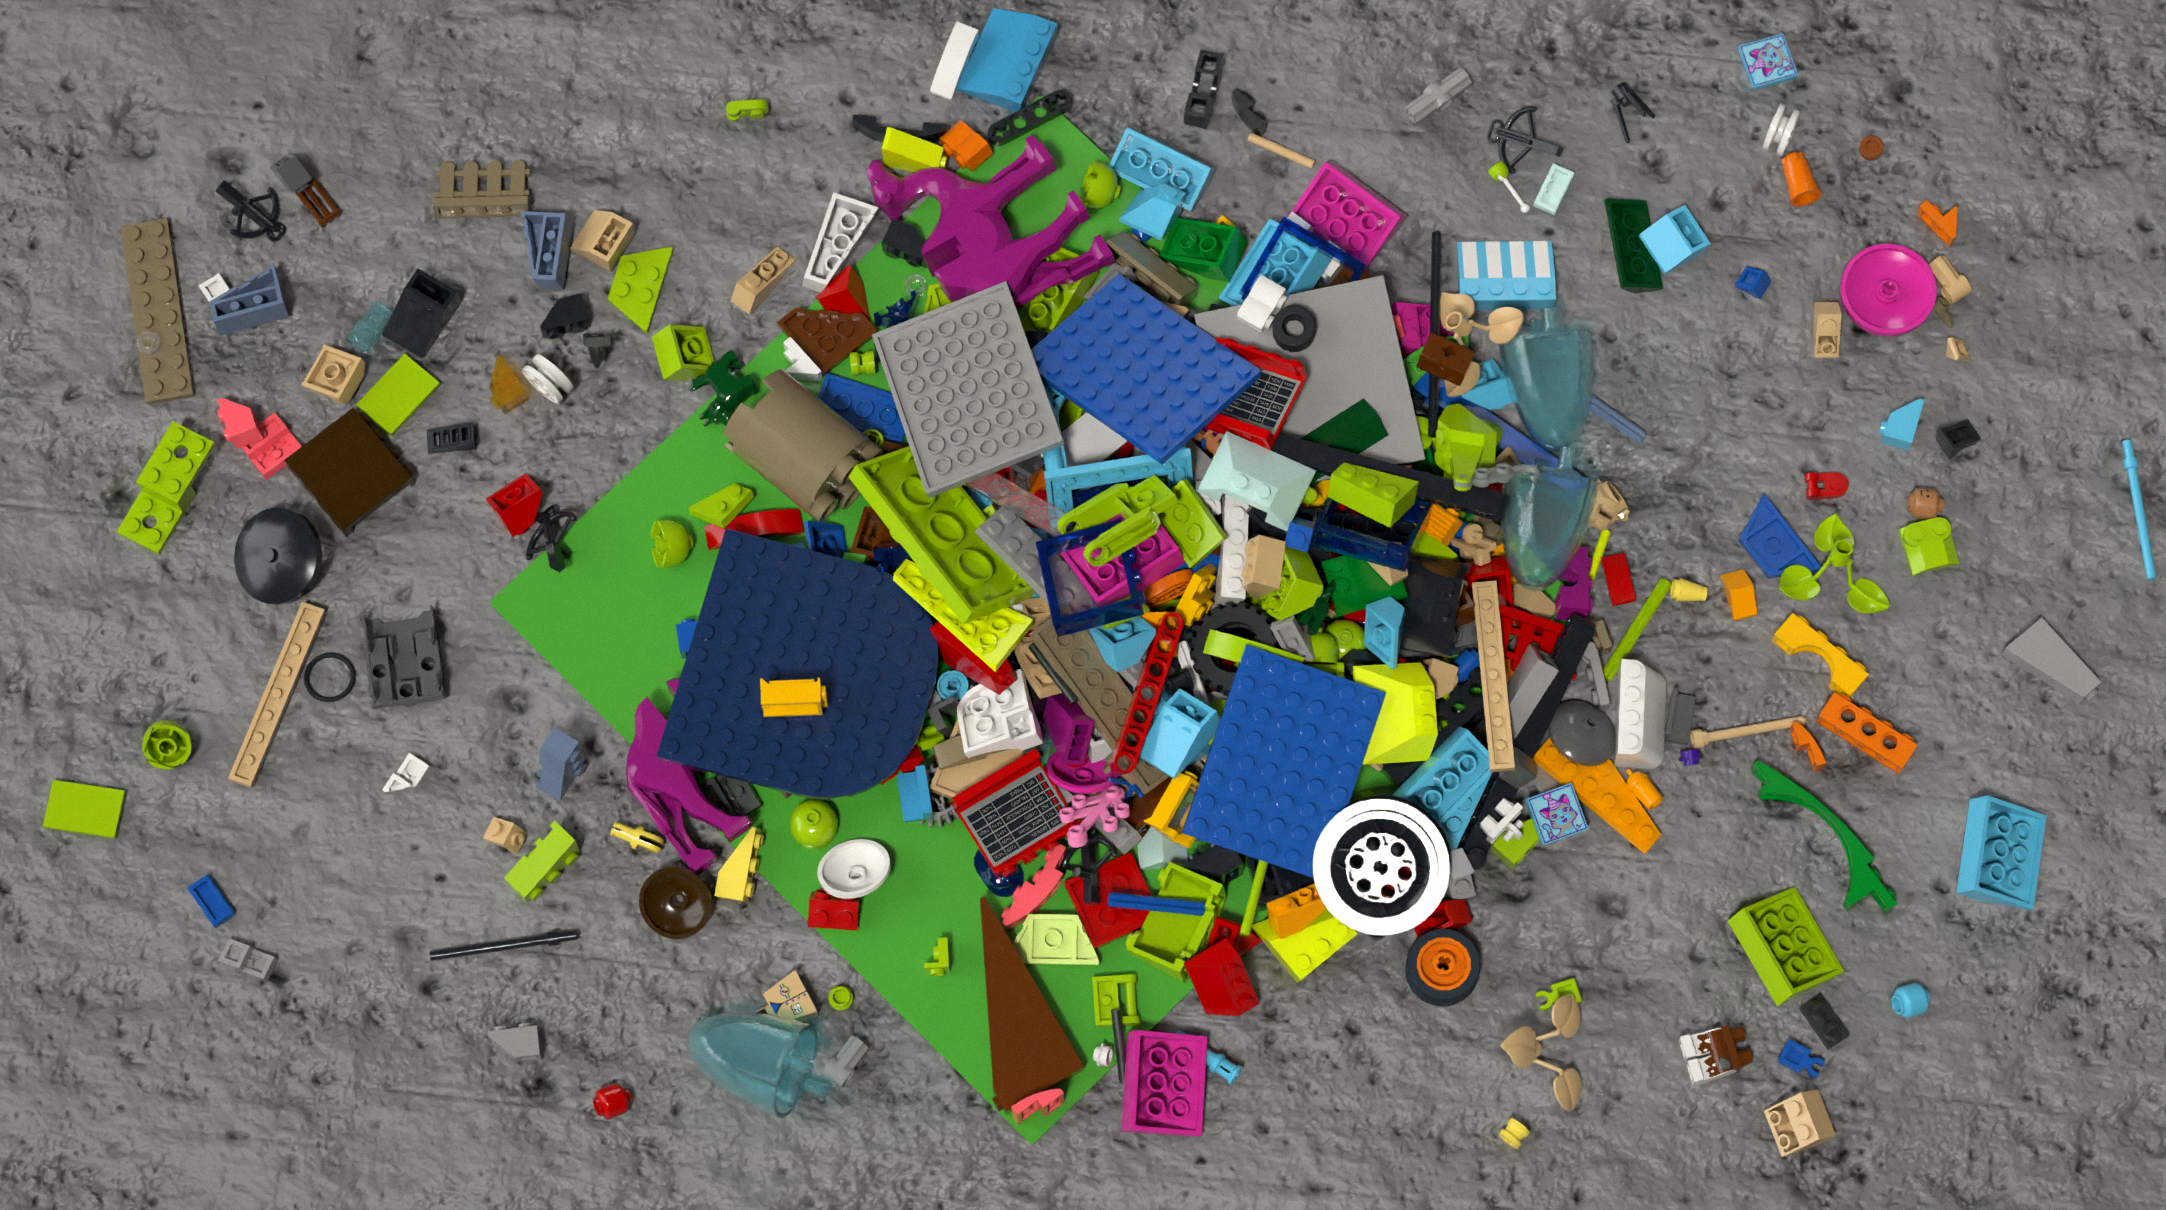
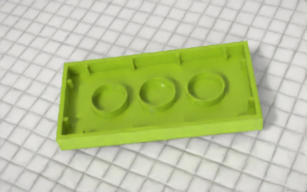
[849,446,1035,624]

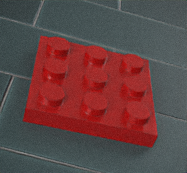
[1064,852,1151,950]

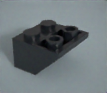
[1185,844,1244,886]

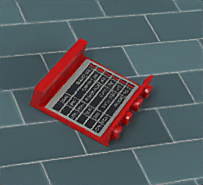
[1204,337,1308,450]
[950,748,1082,877]

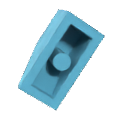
[1879,399,1924,451]

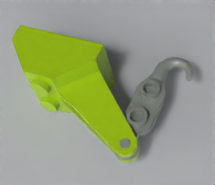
[1434,403,1541,491]

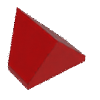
[816,265,871,321]
[1206,916,1262,956]

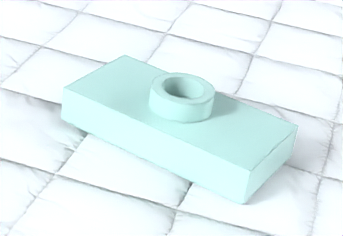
[1533,163,1575,216]

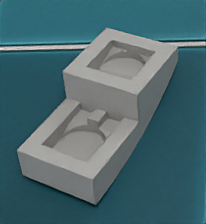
[219,938,278,982]

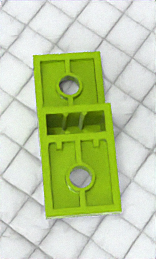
[116,421,215,556]

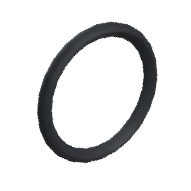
[304,653,355,702]

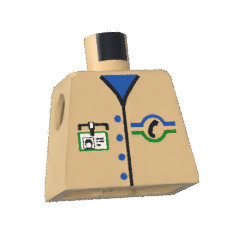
[755,970,818,1029]

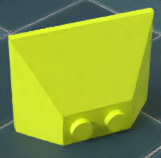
[1353,662,1438,765]

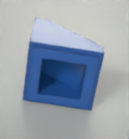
[1735,266,1771,299]

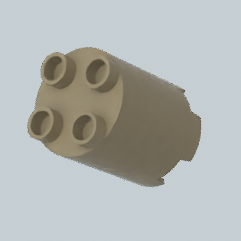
[723,369,883,522]

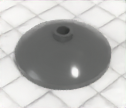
[1548,701,1615,766]

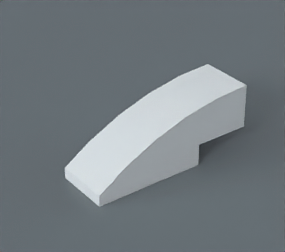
[930,21,979,101]

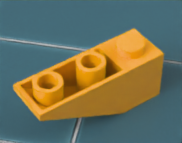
[1266,883,1327,939]

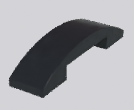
[853,114,947,143]

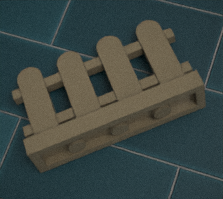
[433,160,531,218]

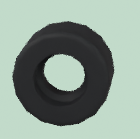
[1272,305,1316,352]

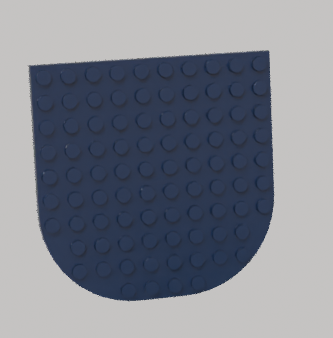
[657,528,939,800]

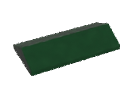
[1604,198,1663,294]
[1300,398,1388,488]

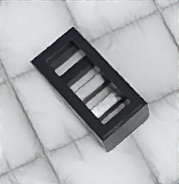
[427,422,476,454]

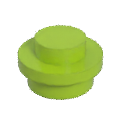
[828,986,853,1011]

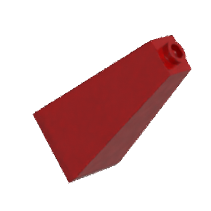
[929,621,1017,695]

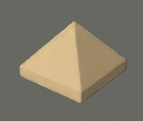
[1946,337,1970,362]

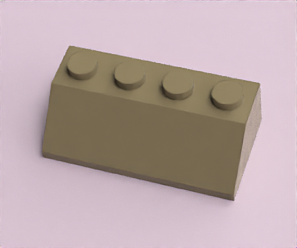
[1106,231,1197,308]

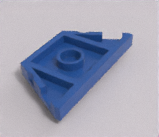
[1739,494,1821,579]

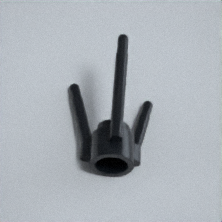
[1611,82,1655,143]

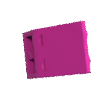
[1390,302,1455,358]

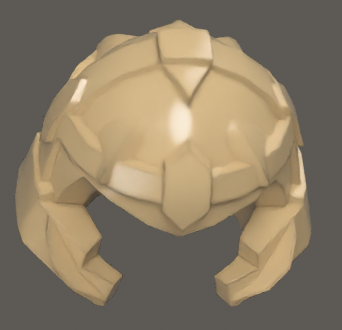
[1580,479,1630,531]

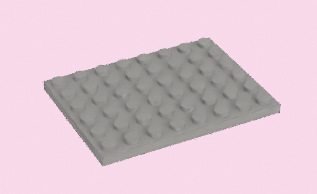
[872,281,1065,498]

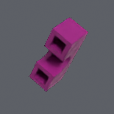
[1554,545,1593,620]

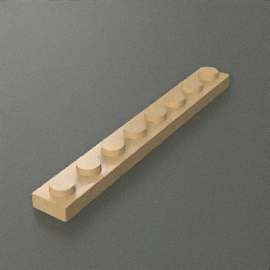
[1472,581,1515,772]
[228,602,326,788]

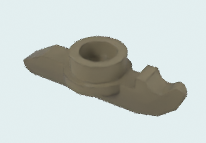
[1933,297,1954,328]

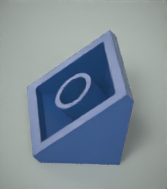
[804,521,847,558]

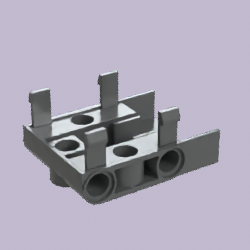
[362,604,446,709]

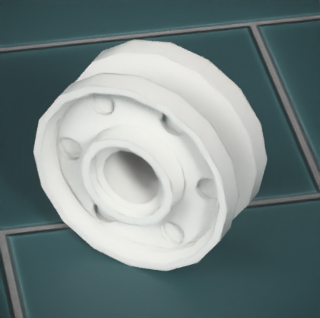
[1762,103,1801,156]
[522,354,573,404]

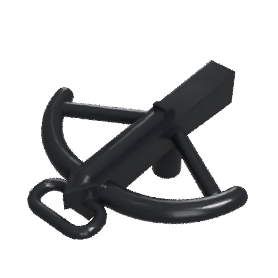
[1487,106,1563,174]
[215,180,286,242]
[526,505,577,573]
[1060,824,1118,905]

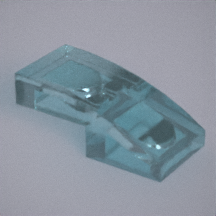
[346,301,392,353]

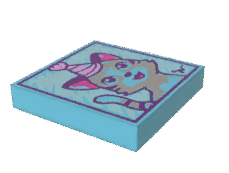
[1738,34,1798,91]
[1525,783,1589,846]

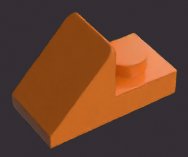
[1917,200,1957,247]

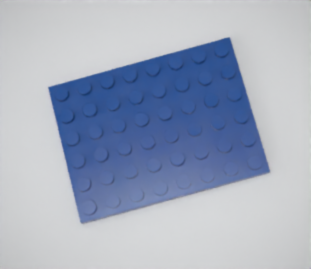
[1031,274,1261,465]
[1182,645,1386,878]

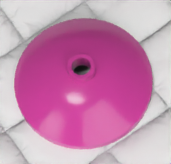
[1046,752,1120,794]

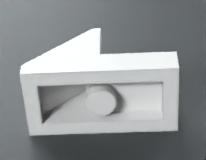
[783,337,823,382]

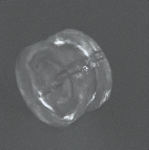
[905,274,926,298]

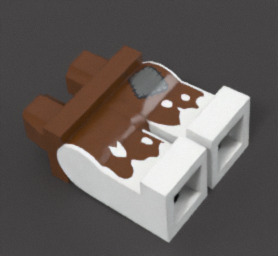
[1678,1025,1753,1087]

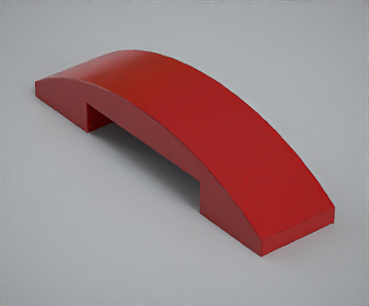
[704,509,804,550]

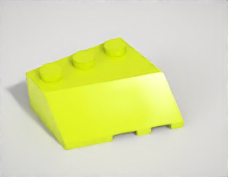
[1251,909,1358,983]

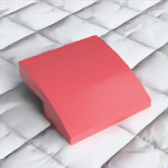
[242,412,302,480]
[1011,1089,1064,1124]

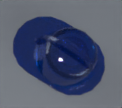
[974,849,1024,897]

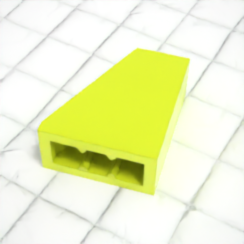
[882,127,948,172]

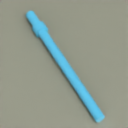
[2122,440,2157,580]

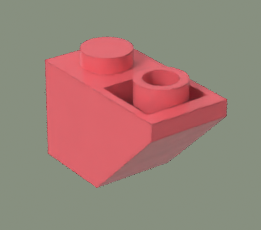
[217,398,264,449]

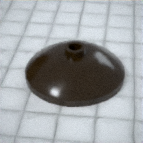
[639,866,712,939]

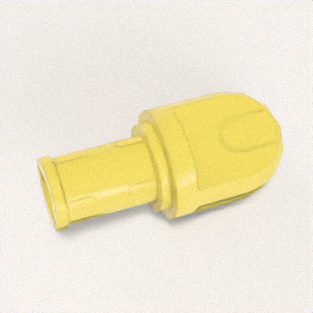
[610,821,664,853]

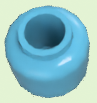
[1891,983,1930,1018]

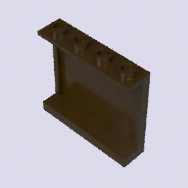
[285,408,415,537]

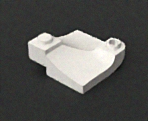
[957,669,1043,758]

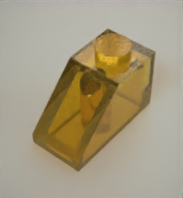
[489,355,529,415]

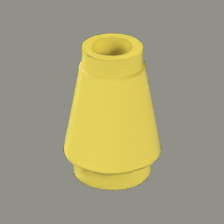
[1670,578,1707,602]

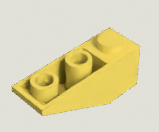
[714,827,763,903]

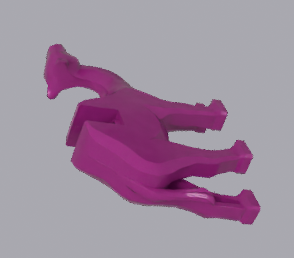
[866,135,1115,307]
[626,678,793,875]

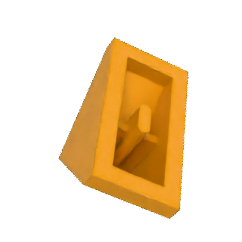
[1720,569,1757,621]

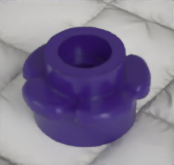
[1679,749,1703,766]

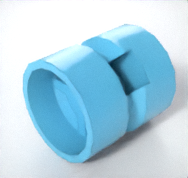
[937,670,969,701]

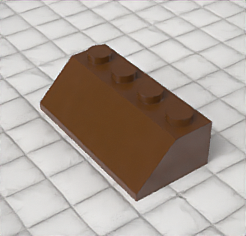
[1101,772,1188,857]

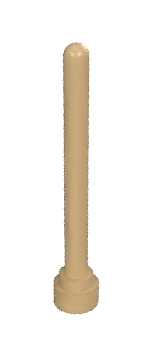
[1690,716,1806,750]

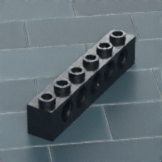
[1380,667,1484,789]

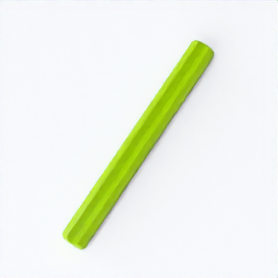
[1603,578,1671,682]

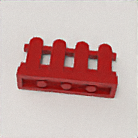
[1499,604,1577,684]

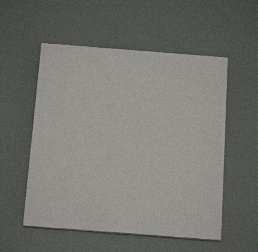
[1194,275,1425,482]

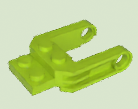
[1057,475,1178,567]

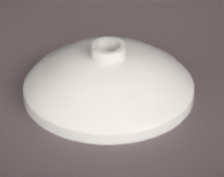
[817,839,891,899]

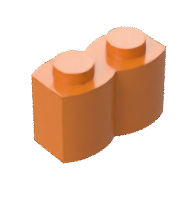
[939,121,993,171]

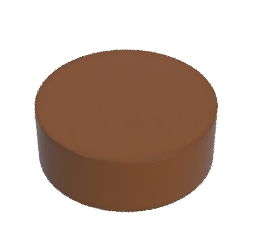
[1859,136,1884,161]

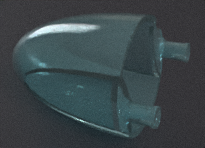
[1498,307,1594,452]
[1500,446,1598,591]
[687,1012,830,1118]

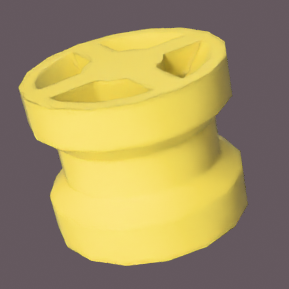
[1498,1118,1530,1149]

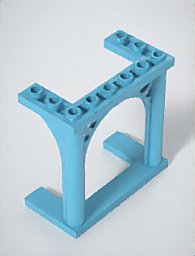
[1042,382,1194,524]

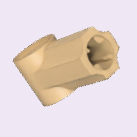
[1928,255,1972,305]

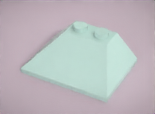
[1197,431,1316,531]

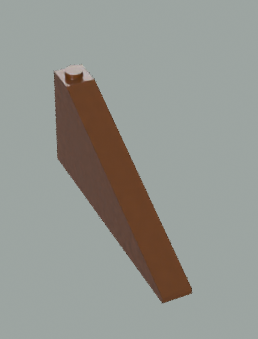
[980,896,1084,1115]

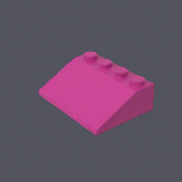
[1287,161,1407,268]
[1059,514,1185,609]
[1121,1030,1207,1137]

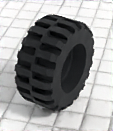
[1190,602,1282,697]

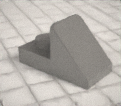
[1271,616,1315,662]
[1447,847,1476,901]

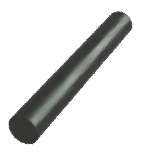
[1028,643,1079,705]
[1111,1008,1126,1084]

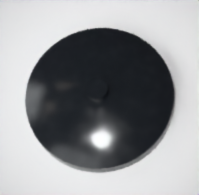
[234,508,322,605]

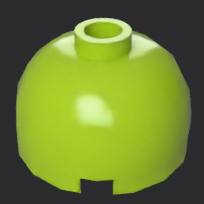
[1079,160,1121,210]
[651,520,693,568]
[1323,619,1368,664]
[1307,627,1338,663]
[142,719,192,770]
[789,799,839,850]

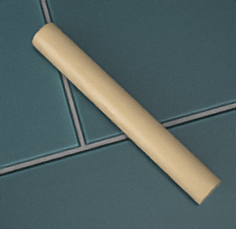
[1247,132,1315,169]

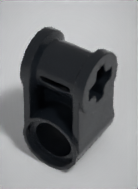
[1164,668,1194,699]

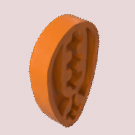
[1138,569,1194,609]

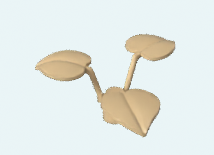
[1440,292,1524,397]
[1500,993,1582,1112]

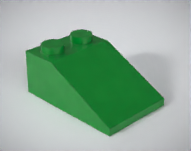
[1159,218,1247,282]
[1321,555,1408,617]

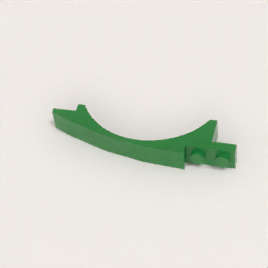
[1751,761,1897,915]

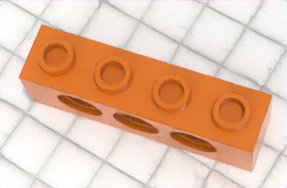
[1816,692,1918,774]

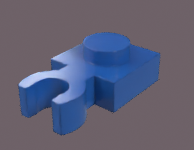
[1777,1039,1825,1078]

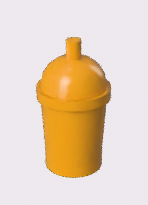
[1626,769,1664,810]

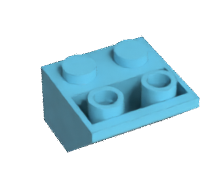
[1639,205,1711,275]

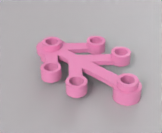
[1059,785,1130,847]

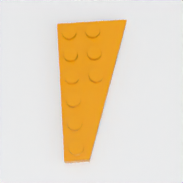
[1533,737,1661,854]

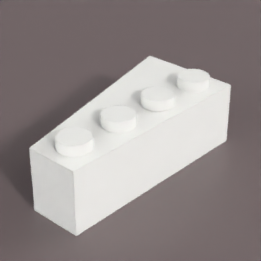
[802,192,879,293]

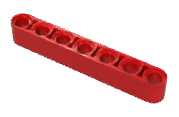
[1110,612,1184,776]

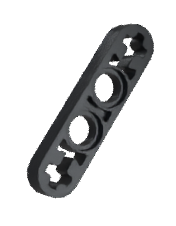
[988,90,1071,146]

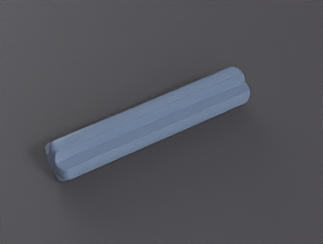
[1583,394,1647,444]

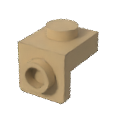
[483,817,527,854]

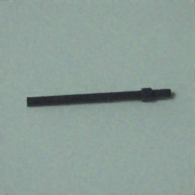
[430,930,578,961]

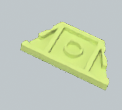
[1013,914,1100,966]

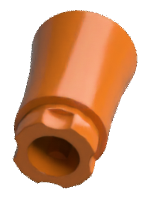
[1782,152,1822,207]

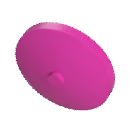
[1840,244,1937,337]

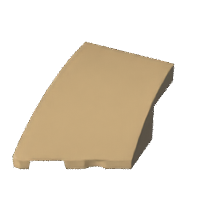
[1014,637,1062,699]

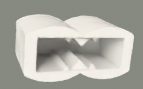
[1236,275,1288,334]

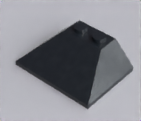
[1396,554,1472,658]

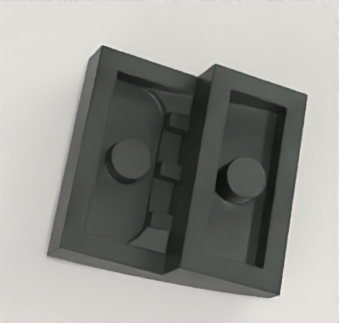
[698,775,763,831]

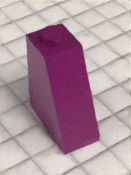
[1043,694,1095,765]

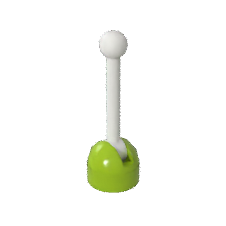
[1488,161,1530,213]

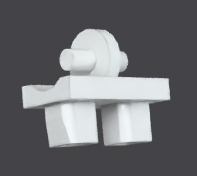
[1480,798,1524,844]

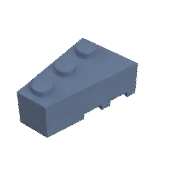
[520,211,573,290]
[209,263,289,335]
[535,728,587,802]

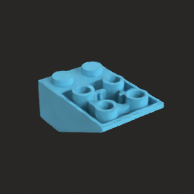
[1139,688,1220,779]

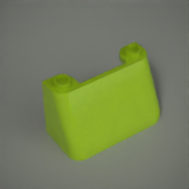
[1125,862,1226,983]

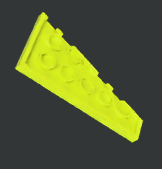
[893,559,1033,672]

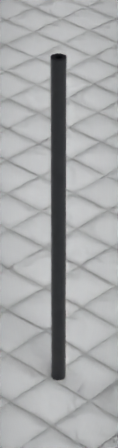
[1428,231,1441,438]

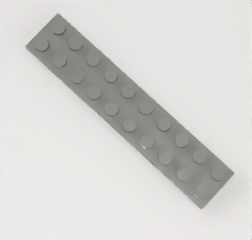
[975,504,1179,700]

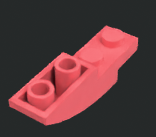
[1000,844,1066,931]

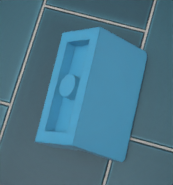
[897,765,933,822]

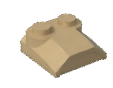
[301,345,365,404]

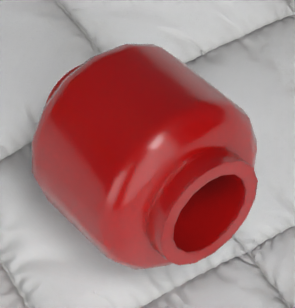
[592,1083,632,1120]

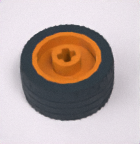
[1405,929,1481,1007]

